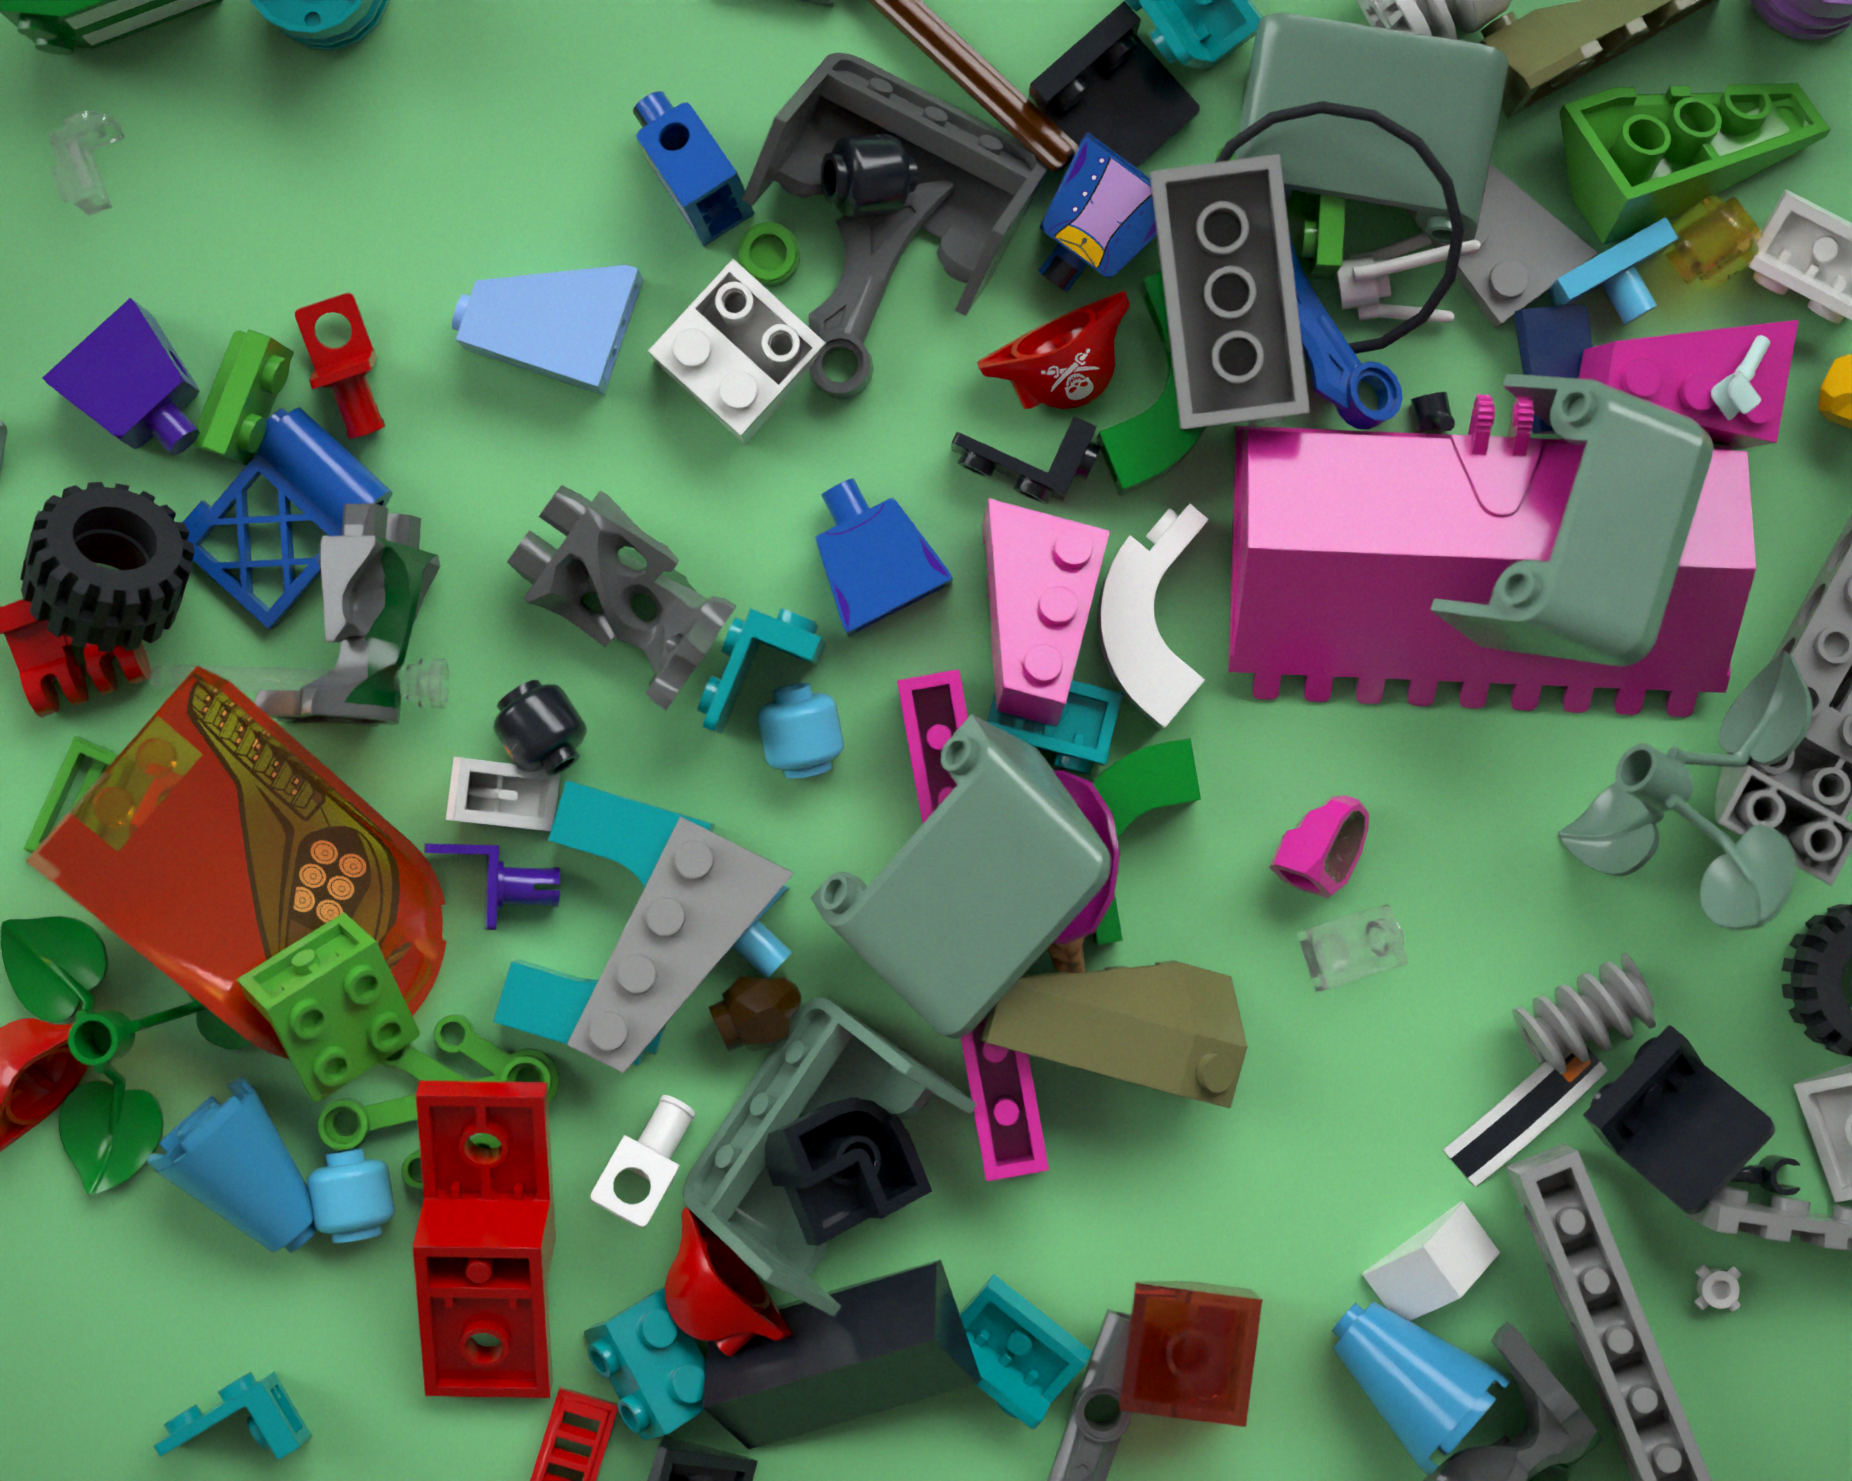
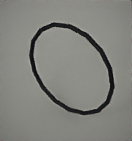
[1214,101,1465,354]

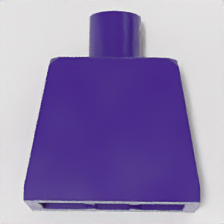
[42,298,200,456]

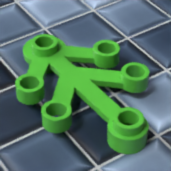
[317,1014,560,1189]

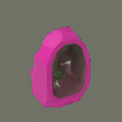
[1269,795,1369,899]

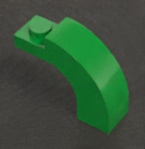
[1096,271,1207,496]
[1092,738,1201,945]

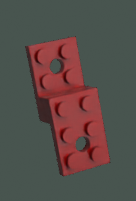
[412,1080,556,1398]

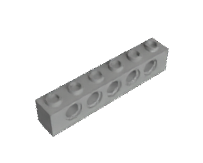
[1505,1143,1712,1481]

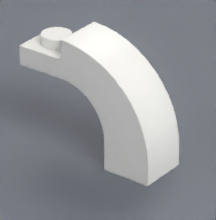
[1097,504,1209,730]

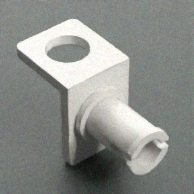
[590,1095,696,1228]

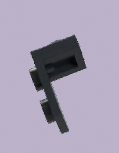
[951,416,1101,504]

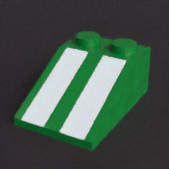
[0,0,223,55]

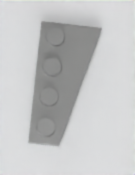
[567,817,794,1073]

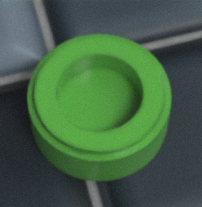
[737,222,800,287]

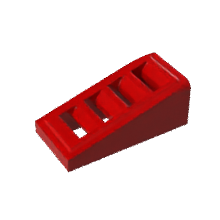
[530,1386,618,1481]

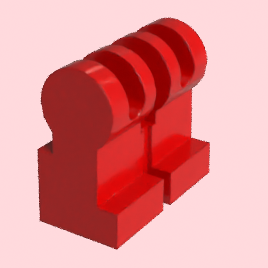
[0,599,151,718]

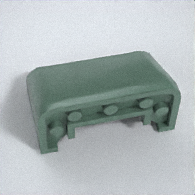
[1234,13,1509,243]

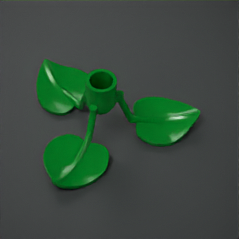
[1,916,254,1195]

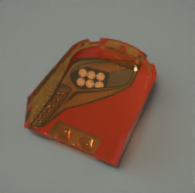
[26,665,446,1059]

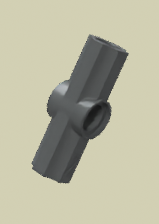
[1047,1309,1159,1481]

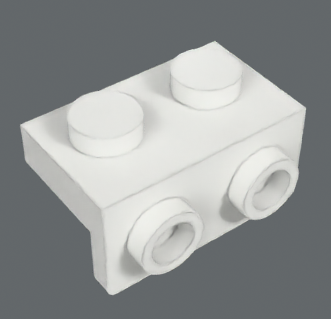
[1747,189,1852,324]

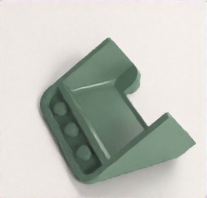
[811,714,1110,1039]

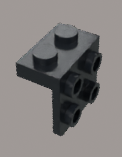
[1583,1024,1775,1215]

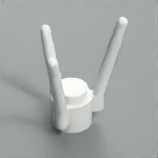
[1336,233,1481,323]

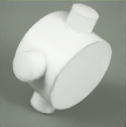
[1694,1264,1742,1312]

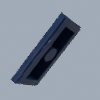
[1514,304,1593,434]

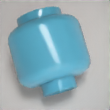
[757,683,844,779]
[307,1148,395,1243]

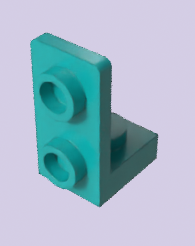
[153,1371,312,1460]

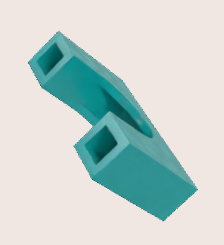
[493,780,715,1065]

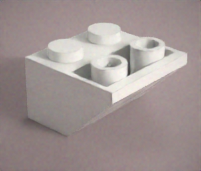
[648,259,826,444]

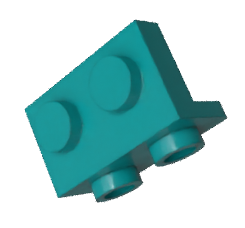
[987,680,1123,774]
[959,1274,1092,1429]
[584,1287,706,1440]

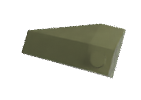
[1479,0,1717,119]
[981,960,1247,1108]

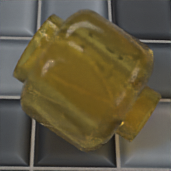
[1665,195,1763,289]

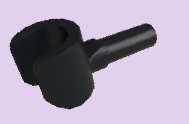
[1411,392,1455,433]
[1729,1155,1800,1196]

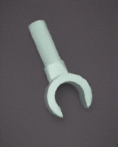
[1711,335,1771,420]

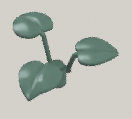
[1558,651,1812,930]

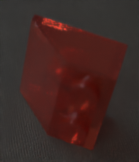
[1118,1281,1262,1427]

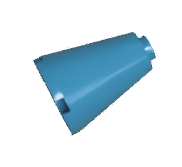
[147,1076,317,1253]
[1331,1301,1511,1476]

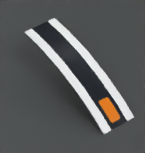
[1443,1047,1608,1187]

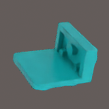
[1125,0,1262,70]
[697,608,826,734]

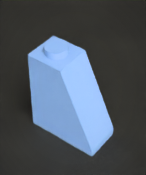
[452,265,643,396]

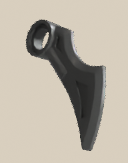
[809,180,955,399]

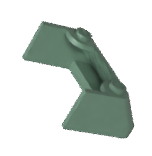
[1431,374,1713,666]
[683,997,977,1317]

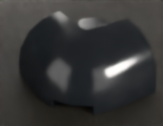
[765,1097,932,1246]

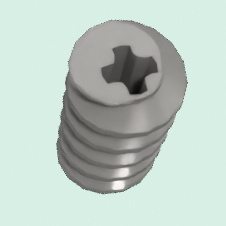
[1512,953,1656,1074]

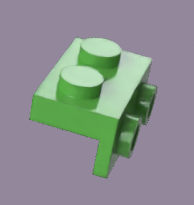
[193,329,294,466]

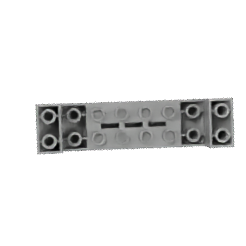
[1714,514,1852,885]

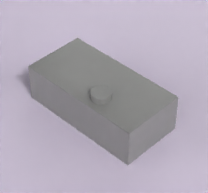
[1150,154,1310,430]

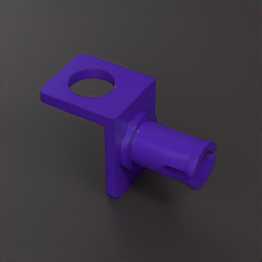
[424,843,560,930]

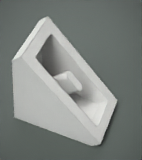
[446,757,561,831]
[1361,1201,1500,1321]

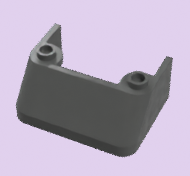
[742,53,1048,316]

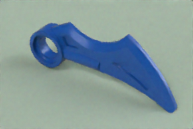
[1289,235,1403,430]

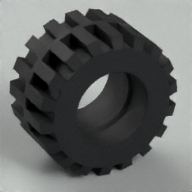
[20,482,194,652]
[1781,904,1852,1057]

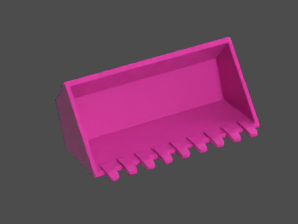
[1228,394,1756,717]

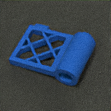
[183,407,393,629]

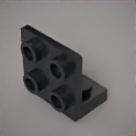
[1028,1,1200,168]

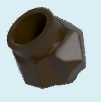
[708,976,802,1052]

